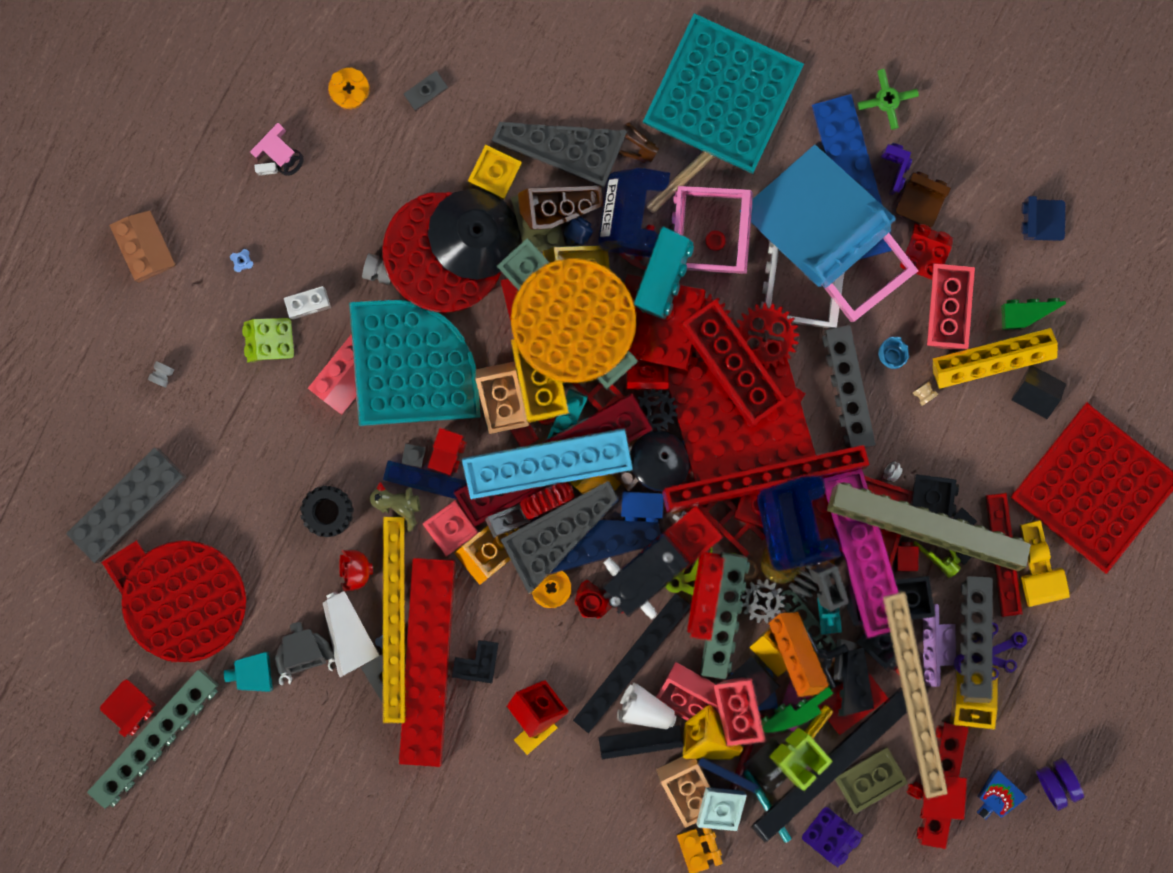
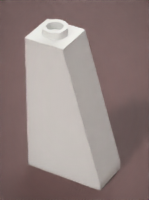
[323,590,379,677]

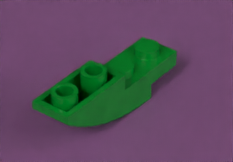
[761,686,833,733]

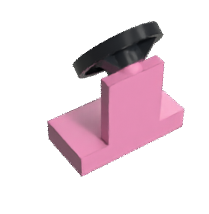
[250,123,304,176]

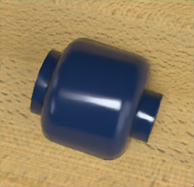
[563,216,593,247]

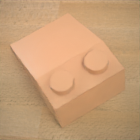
[476,361,529,434]
[656,756,711,828]

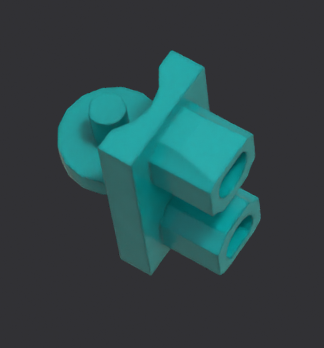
[817,597,842,634]

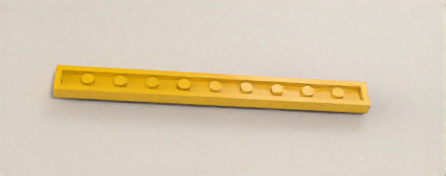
[383,517,405,723]

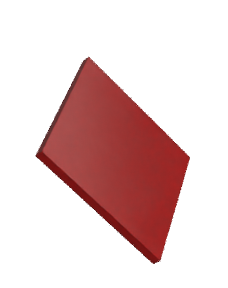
[1010,402,1173,574]

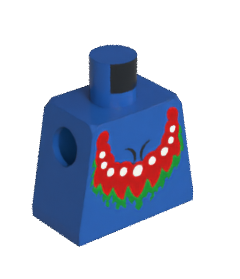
[977,769,1027,820]

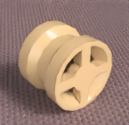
[913,381,938,406]

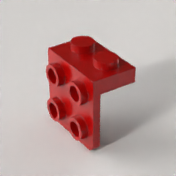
[900,224,953,280]
[100,679,156,738]

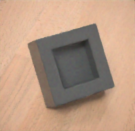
[401,444,426,468]

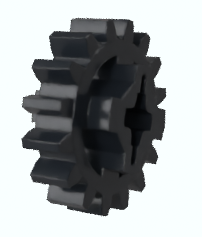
[637,389,678,432]

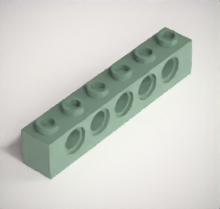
[700,552,750,679]

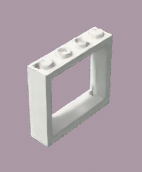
[760,242,844,329]

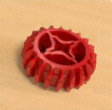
[520,482,574,519]

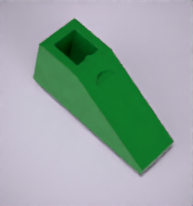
[1001,298,1066,330]

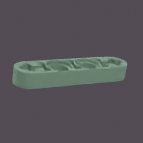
[780,590,836,650]

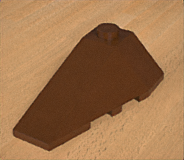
[518,186,603,230]

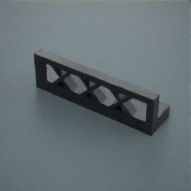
[598,725,683,760]

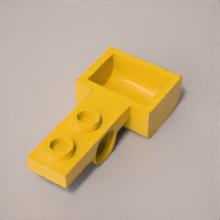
[1020,520,1070,607]

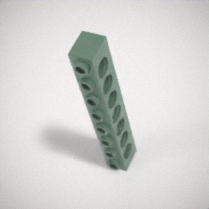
[87,668,219,809]

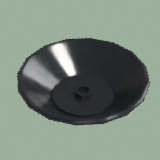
[428,189,520,280]

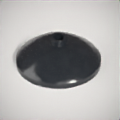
[630,431,690,491]

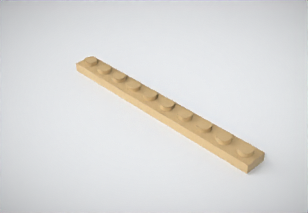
[883,592,947,798]

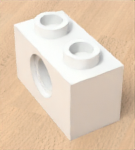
[284,286,331,320]

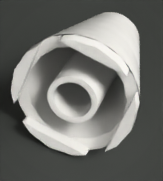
[617,683,676,729]

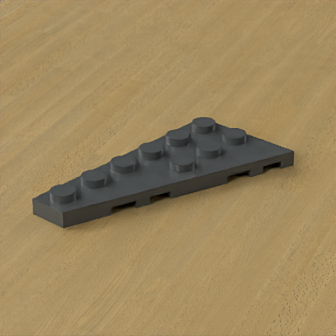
[492,122,627,187]
[501,481,619,594]

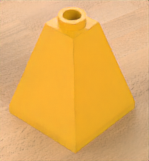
[683,705,743,760]

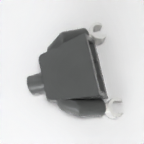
[275,622,335,685]

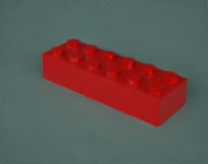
[678,299,787,425]

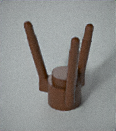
[618,122,659,164]

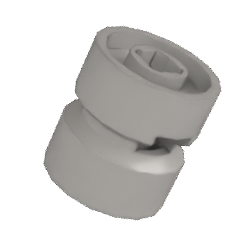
[362,253,392,285]

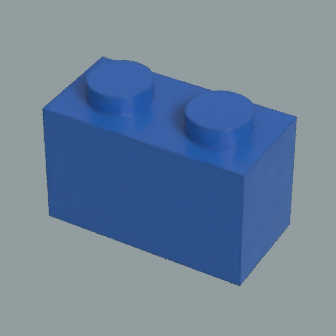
[621,492,663,522]

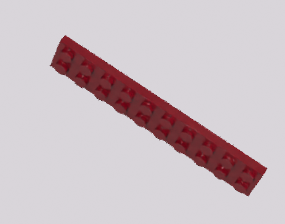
[454,393,653,527]

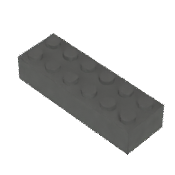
[66,448,187,563]

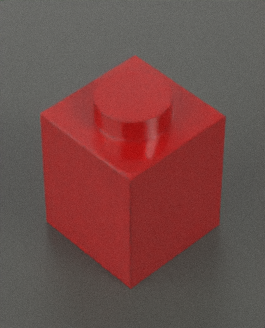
[895,542,918,571]

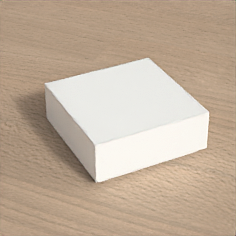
[255,162,278,175]

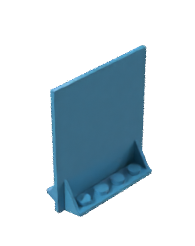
[740,145,895,288]

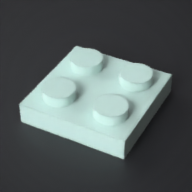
[696,787,747,831]

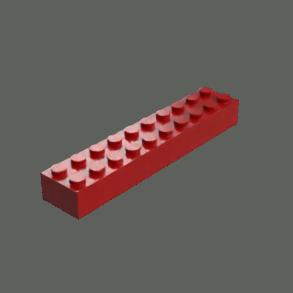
[399,558,456,767]

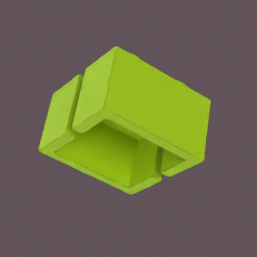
[769,728,832,791]

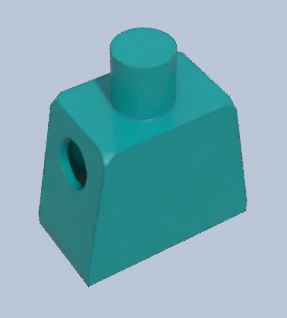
[224,651,273,692]

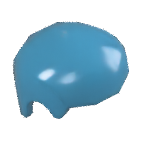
[878,337,909,369]

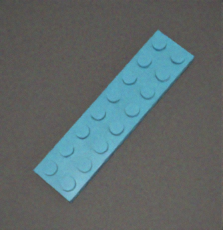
[462,428,632,499]

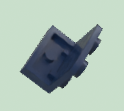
[1021,196,1066,241]

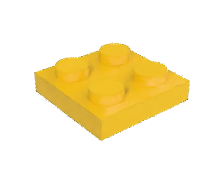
[468,145,522,200]

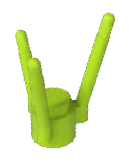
[914,541,961,578]

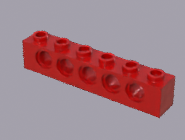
[916,721,969,849]

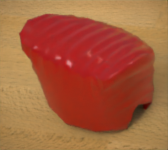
[575,580,612,619]

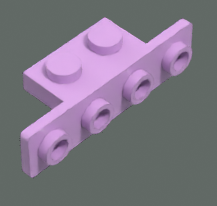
[923,604,956,687]

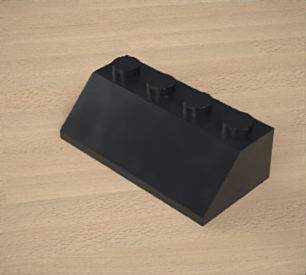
[845,576,935,626]

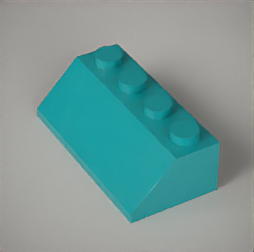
[634,227,694,320]

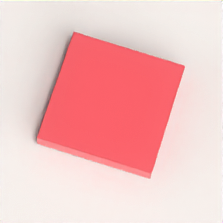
[423,500,479,557]

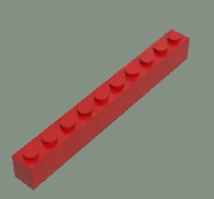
[662,445,869,513]

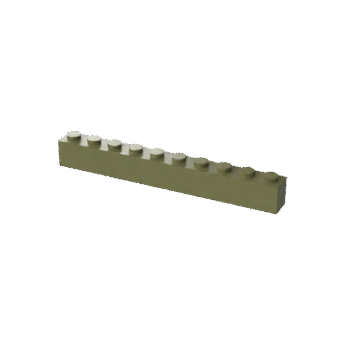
[827,482,1031,571]

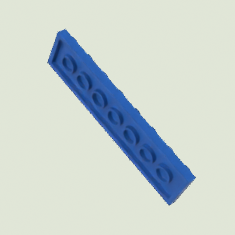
[811,94,892,260]

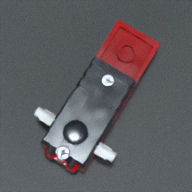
[602,505,723,620]

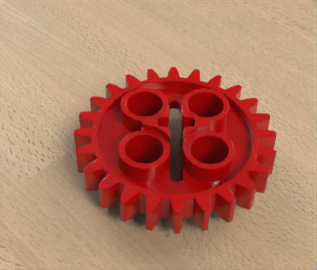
[736,303,800,369]

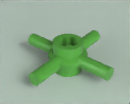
[857,69,919,130]

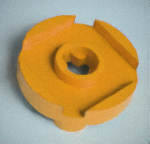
[328,68,370,109]
[532,571,571,608]

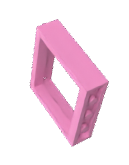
[672,186,753,274]
[822,233,918,322]

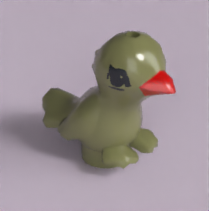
[370,482,420,532]

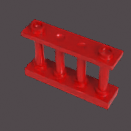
[686,552,725,641]

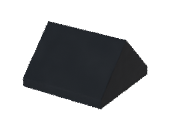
[1011,365,1066,419]

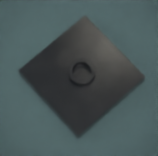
[726,656,780,707]

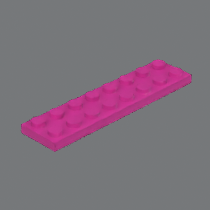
[822,469,898,638]

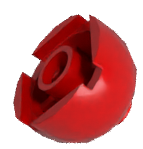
[339,550,373,591]

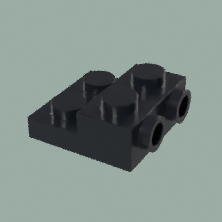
[911,474,959,519]
[857,632,916,672]

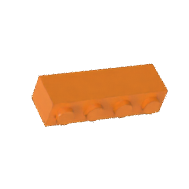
[769,612,829,697]

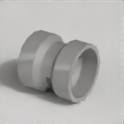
[147,361,175,388]

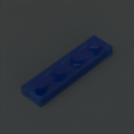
[383,460,467,500]

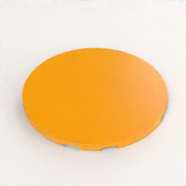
[511,258,636,383]

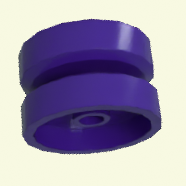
[1036,757,1084,811]

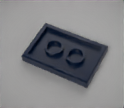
[698,758,760,794]

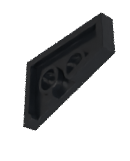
[838,648,874,716]

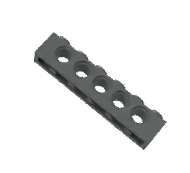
[822,325,876,448]
[960,576,992,703]

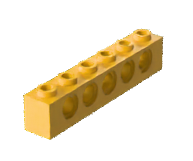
[932,328,1058,389]

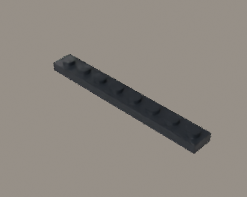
[573,593,691,734]

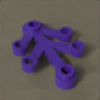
[954,622,1027,681]

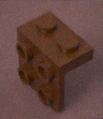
[896,172,951,227]

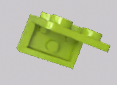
[242,318,294,362]

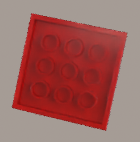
[625,274,706,370]

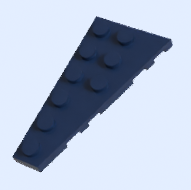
[530,517,661,575]

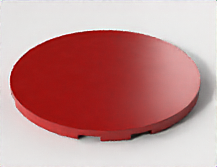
[382,192,502,313]
[121,540,246,662]

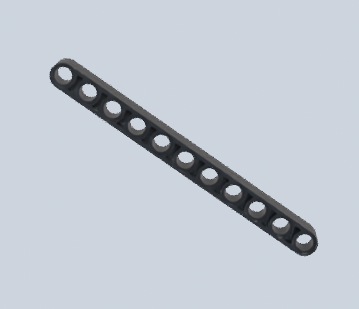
[751,686,929,843]

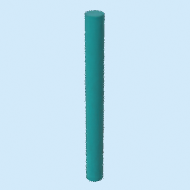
[743,768,792,843]

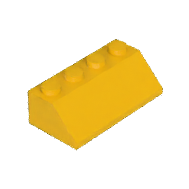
[511,339,568,423]

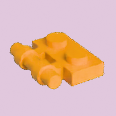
[677,828,723,873]

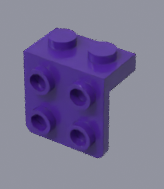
[881,143,913,196]
[802,807,863,867]

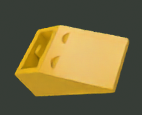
[950,662,998,729]

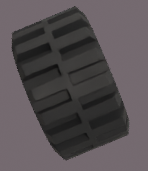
[300,486,354,537]

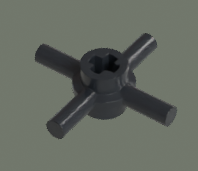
[807,631,849,690]

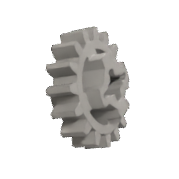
[741,579,786,623]

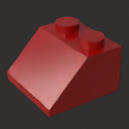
[507,680,569,738]

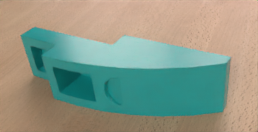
[547,388,588,439]

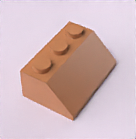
[109,211,176,283]

